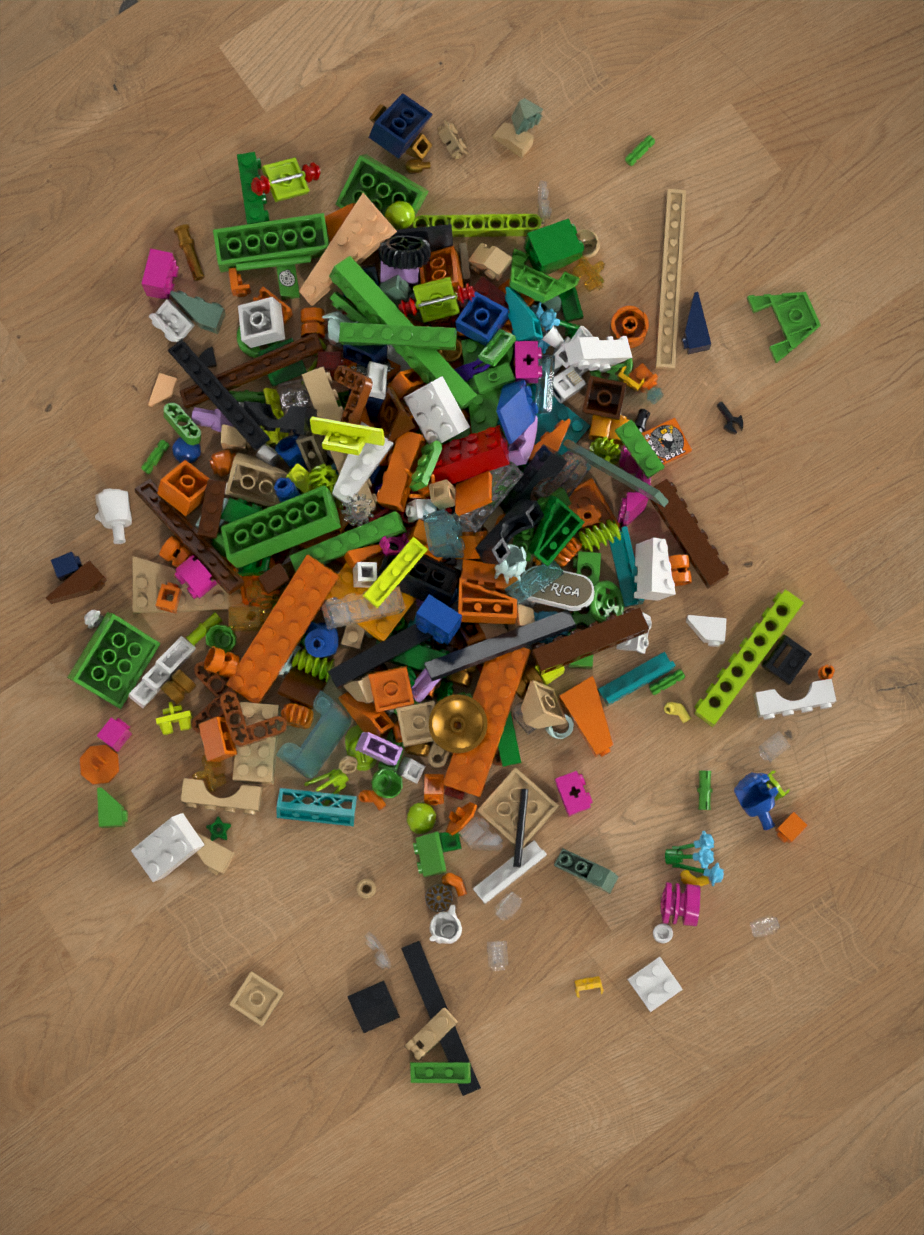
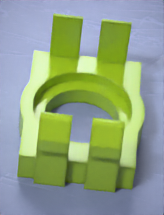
[766,771,790,801]

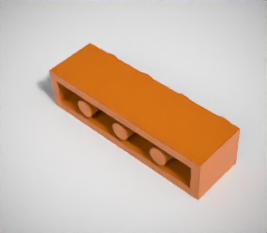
[377,432,427,512]

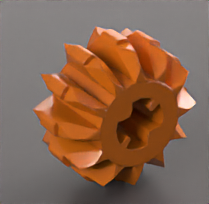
[553,537,582,567]
[280,703,314,729]

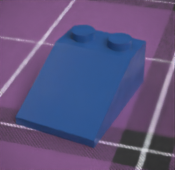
[496,379,538,444]

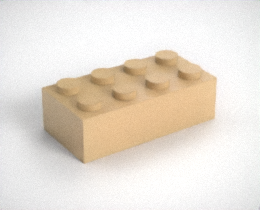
[233,702,281,785]

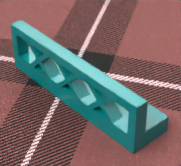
[608,526,645,608]
[598,652,676,707]
[276,788,357,827]

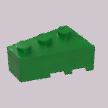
[528,495,585,566]

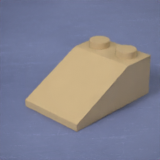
[226,452,288,507]

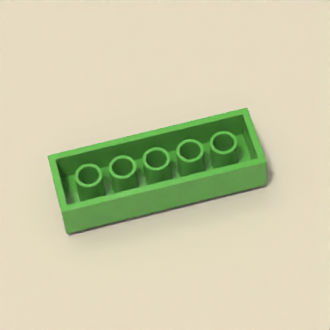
[213,213,329,273]
[221,485,341,569]

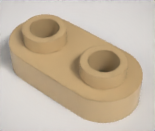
[428,742,450,768]

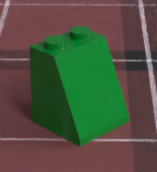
[524,218,584,275]

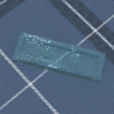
[535,355,555,414]
[505,560,564,605]

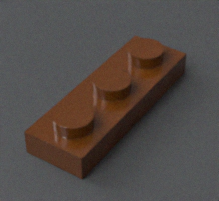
[197,479,227,539]

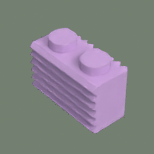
[355,732,403,765]

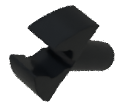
[717,402,743,435]

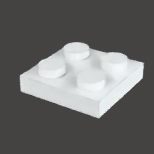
[627,957,683,1012]

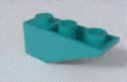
[505,287,543,341]

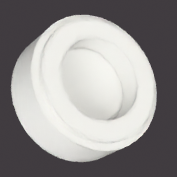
[653,923,673,943]

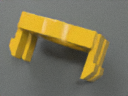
[617,366,644,392]
[575,976,604,998]

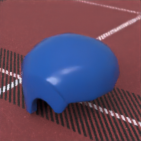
[172,437,201,464]

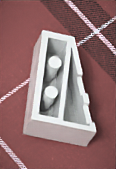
[634,538,676,601]

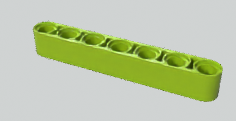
[413,214,541,237]

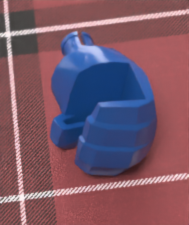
[305,622,339,658]
[734,772,779,830]

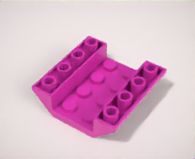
[618,445,651,527]

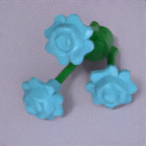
[530,302,580,354]
[665,831,724,886]

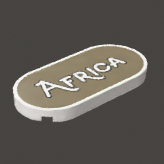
[520,565,595,611]

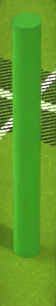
[236,255,311,271]

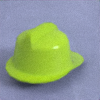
[345,725,377,771]

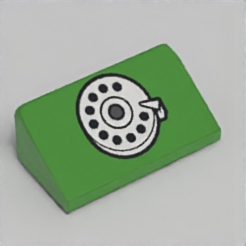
[276,264,300,300]

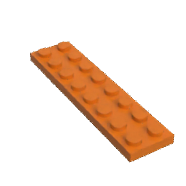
[226,555,340,704]
[443,647,531,797]

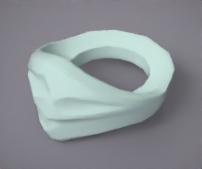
[545,714,574,739]

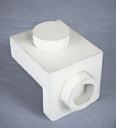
[406,499,438,523]

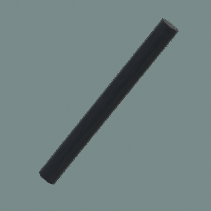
[513,789,529,868]

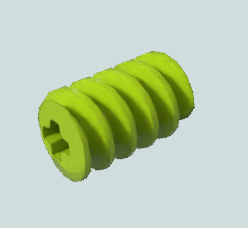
[578,519,621,552]
[292,646,335,682]

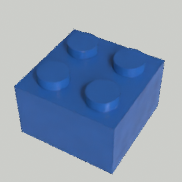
[455,291,509,346]
[416,594,462,645]

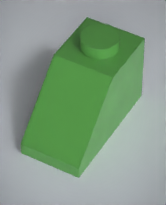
[97,787,128,828]

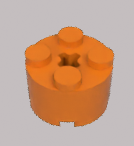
[610,306,649,349]

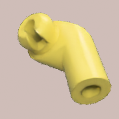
[664,702,691,724]

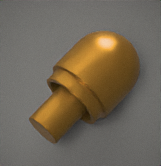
[405,158,431,174]

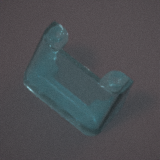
[276,690,351,778]

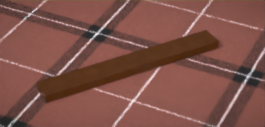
[179,332,323,409]
[135,479,244,595]

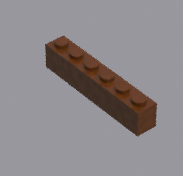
[649,479,729,589]
[532,607,649,675]

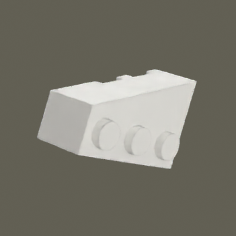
[564,336,632,372]

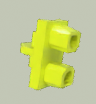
[156,701,193,735]

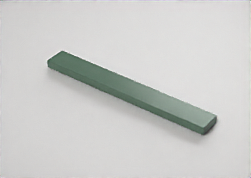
[563,439,668,507]

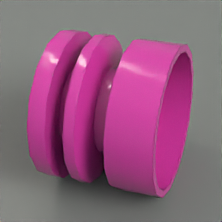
[660,882,701,926]

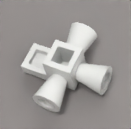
[540,325,593,377]

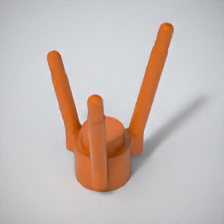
[403,467,435,499]

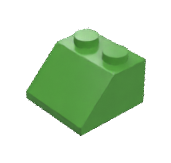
[413,832,447,878]

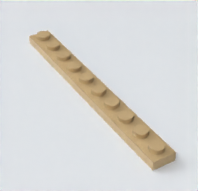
[656,189,686,370]

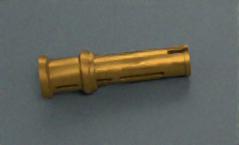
[173,224,205,281]

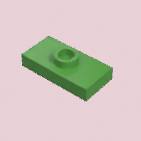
[478,329,516,367]
[473,362,515,395]

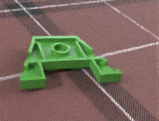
[509,248,580,303]
[747,292,821,363]

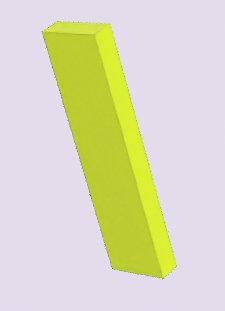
[362,537,428,608]

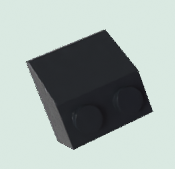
[347,980,400,1033]

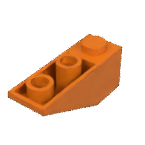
[527,419,571,463]
[338,692,395,738]

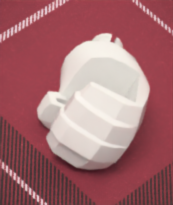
[95,488,132,544]

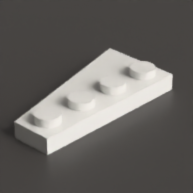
[332,422,393,506]

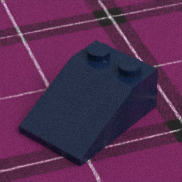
[368,93,433,159]

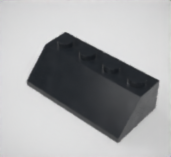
[378,224,453,266]
[377,543,461,605]

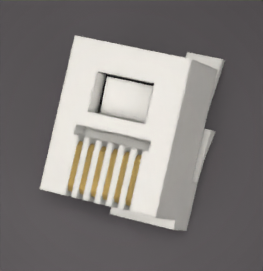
[546,366,586,404]

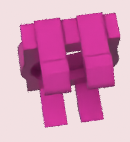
[379,533,409,556]

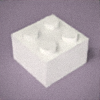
[238,297,285,348]

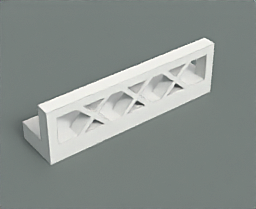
[473,840,547,904]

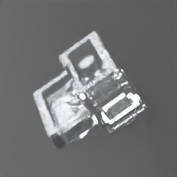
[277,379,314,415]

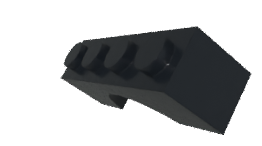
[243,401,317,435]
[499,444,567,514]
[475,499,544,565]

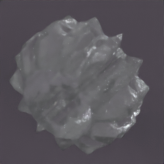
[341,493,375,526]

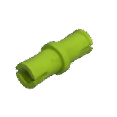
[186,612,223,646]

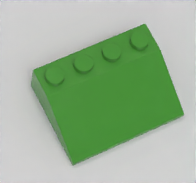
[335,154,429,229]
[67,612,161,709]

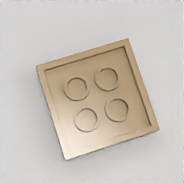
[477,767,559,847]

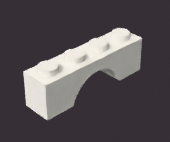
[753,679,836,720]

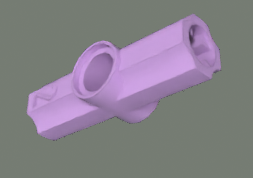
[192,407,234,432]

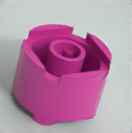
[174,555,217,600]

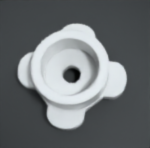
[84,610,104,629]

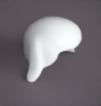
[429,905,462,944]

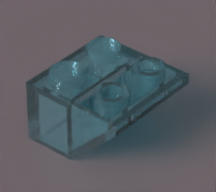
[423,509,465,558]

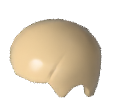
[576,229,600,260]

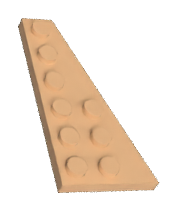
[299,193,397,306]

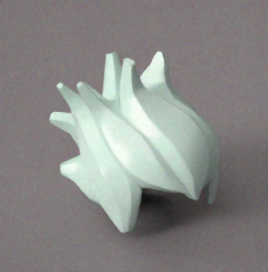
[322,311,358,349]
[494,544,527,584]

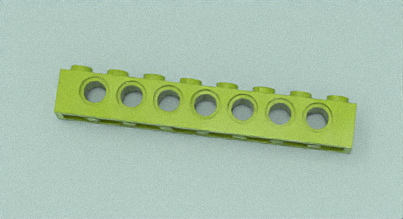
[694,589,804,727]

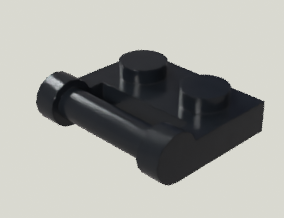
[761,634,812,685]

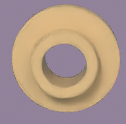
[338,756,358,774]
[357,879,376,899]

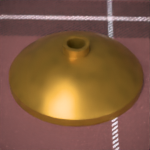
[428,694,487,753]

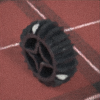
[380,235,431,270]

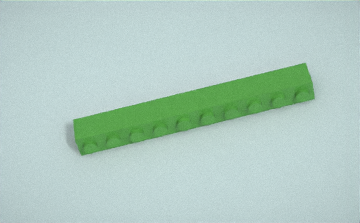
[329,256,477,411]

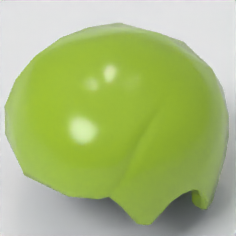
[385,201,415,230]
[406,802,436,834]

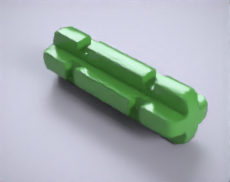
[625,135,655,166]
[141,440,170,474]
[649,669,685,695]

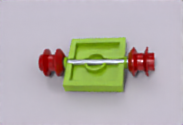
[251,157,321,202]
[399,277,475,322]

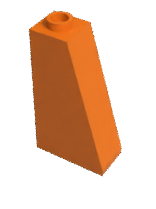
[559,676,613,757]

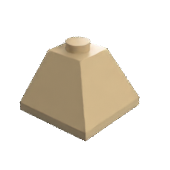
[521,680,567,729]

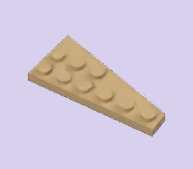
[132,556,248,614]

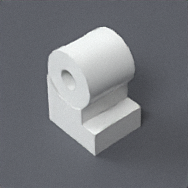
[256,444,280,466]

